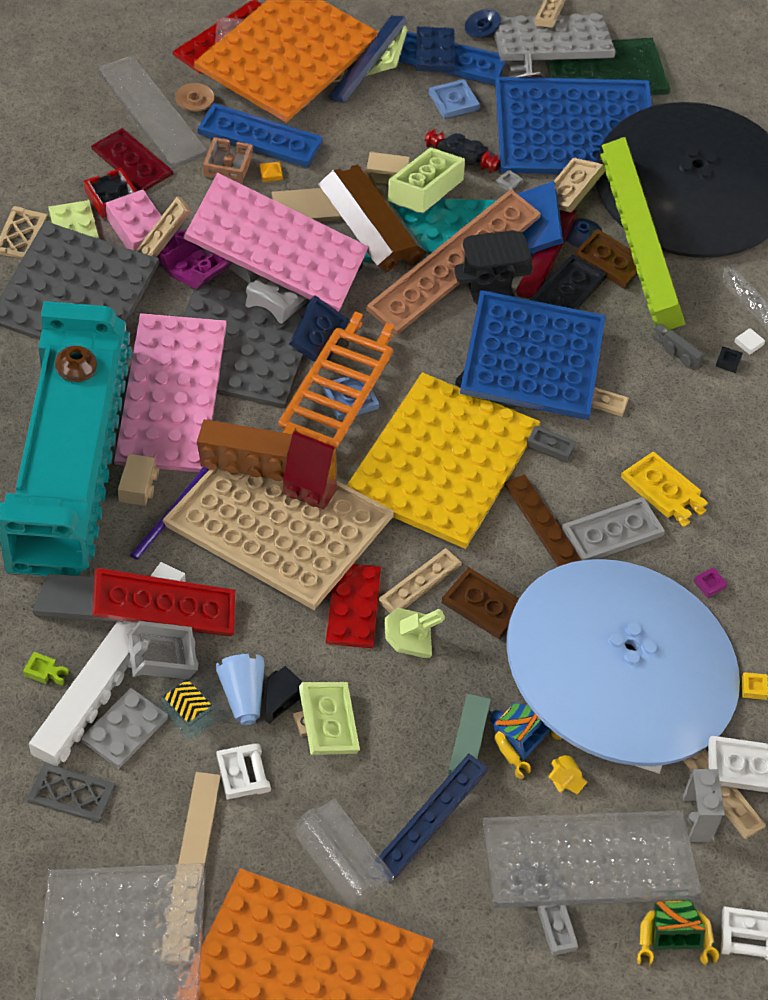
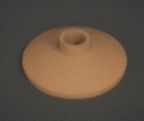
[175,83,214,112]

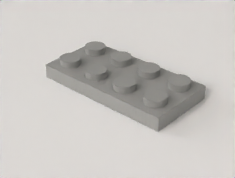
[562,497,665,560]

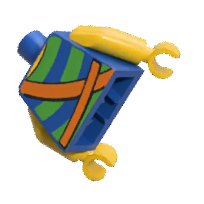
[490,703,562,779]

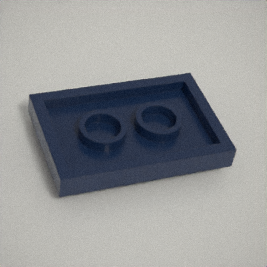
[416,26,455,73]
[289,295,349,368]

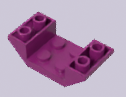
[156,229,233,290]

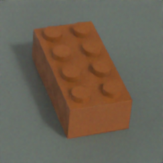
[197,419,292,481]

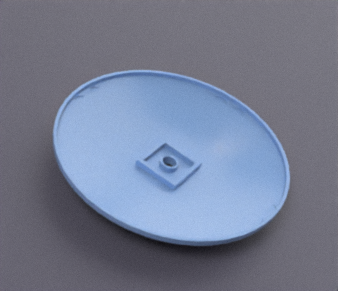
[507,559,740,766]

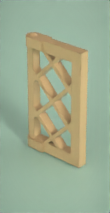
[0,206,47,259]

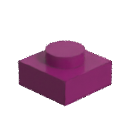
[694,567,728,598]

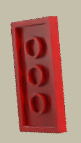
[326,564,381,649]

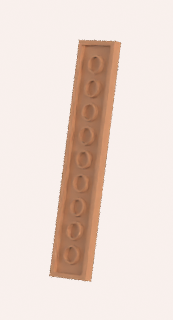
[367,189,541,336]

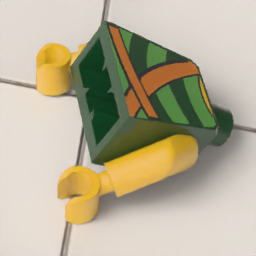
[637,893,719,966]

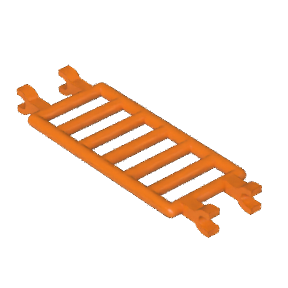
[278,311,394,448]

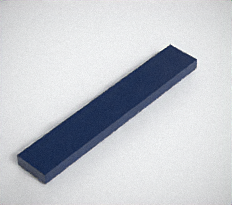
[328,15,408,102]
[370,753,488,884]

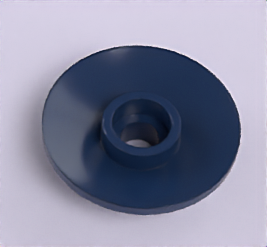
[464,9,501,38]
[566,218,602,247]

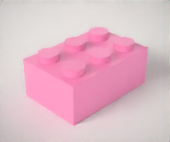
[106,189,162,251]

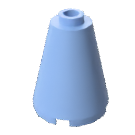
[216,654,265,725]

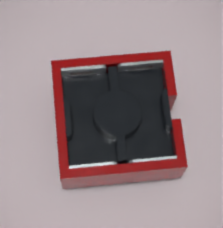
[84,168,137,218]

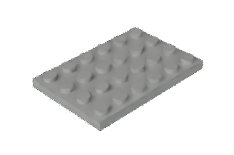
[494,13,615,61]

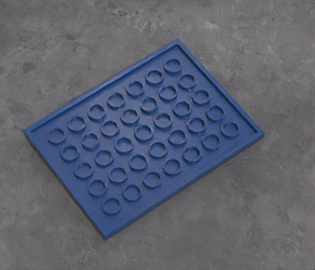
[495,77,652,174]

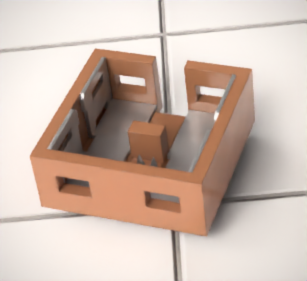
[203,137,253,184]

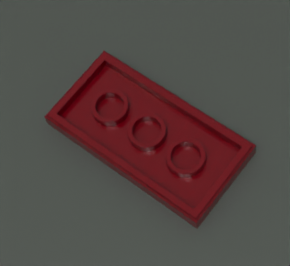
[91,128,173,191]

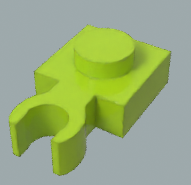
[23,652,69,685]

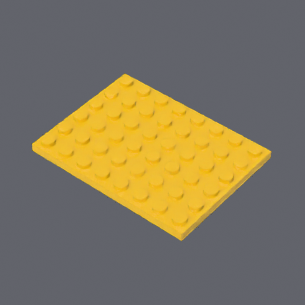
[346,372,540,549]

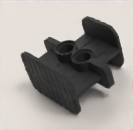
[454,230,533,305]

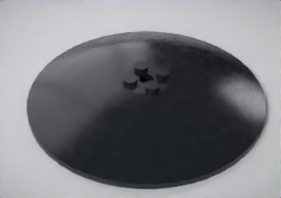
[596,102,768,258]

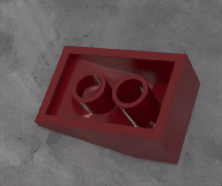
[283,431,337,510]

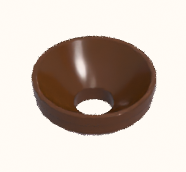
[55,345,97,382]

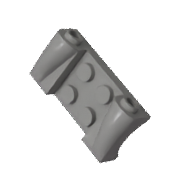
[245,280,310,324]

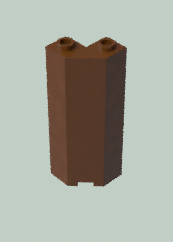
[319,164,427,273]

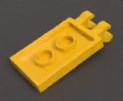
[621,451,708,527]

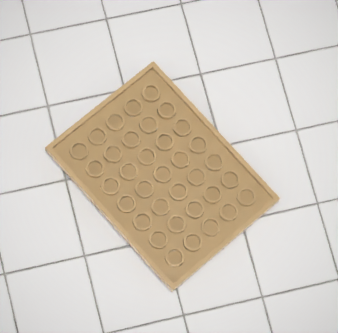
[163,469,393,610]

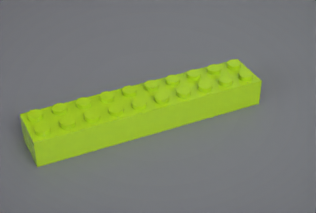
[600,137,686,331]

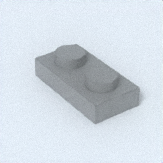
[537,899,578,956]

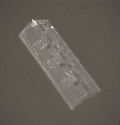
[721,265,768,331]

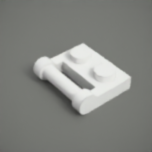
[216,744,271,800]
[721,907,768,960]

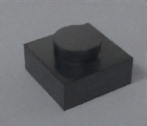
[715,346,743,373]

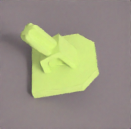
[385,608,445,658]

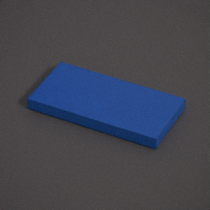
[518,181,564,254]

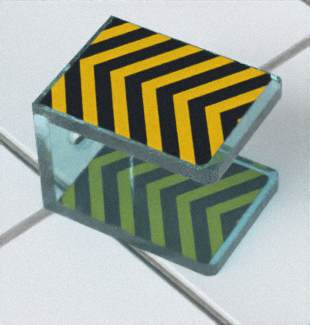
[162,679,214,739]

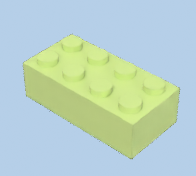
[388,147,465,213]

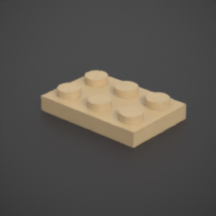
[554,158,606,212]

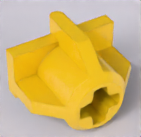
[548,755,587,795]

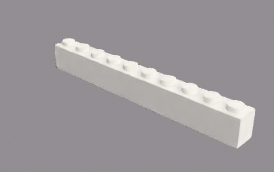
[29,562,186,766]

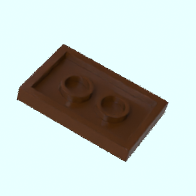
[574,229,638,289]
[441,567,520,640]

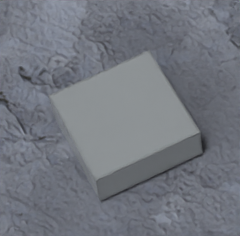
[496,170,524,191]

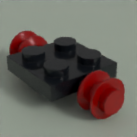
[425,128,500,173]

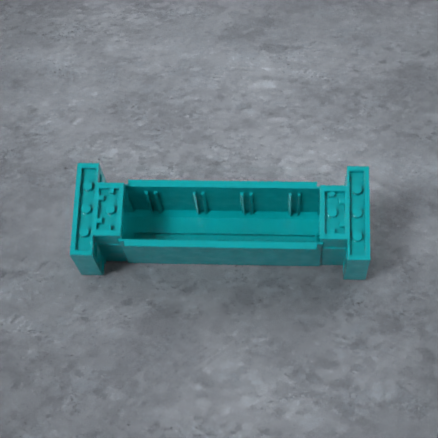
[0,301,131,576]

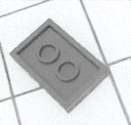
[81,688,168,769]

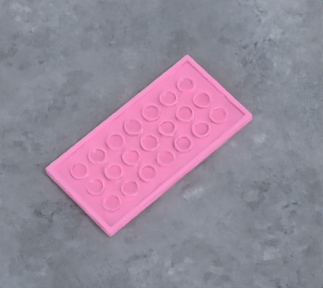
[184,173,369,312]
[114,313,227,473]

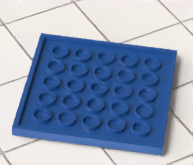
[459,290,606,420]

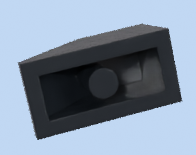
[266,666,303,724]

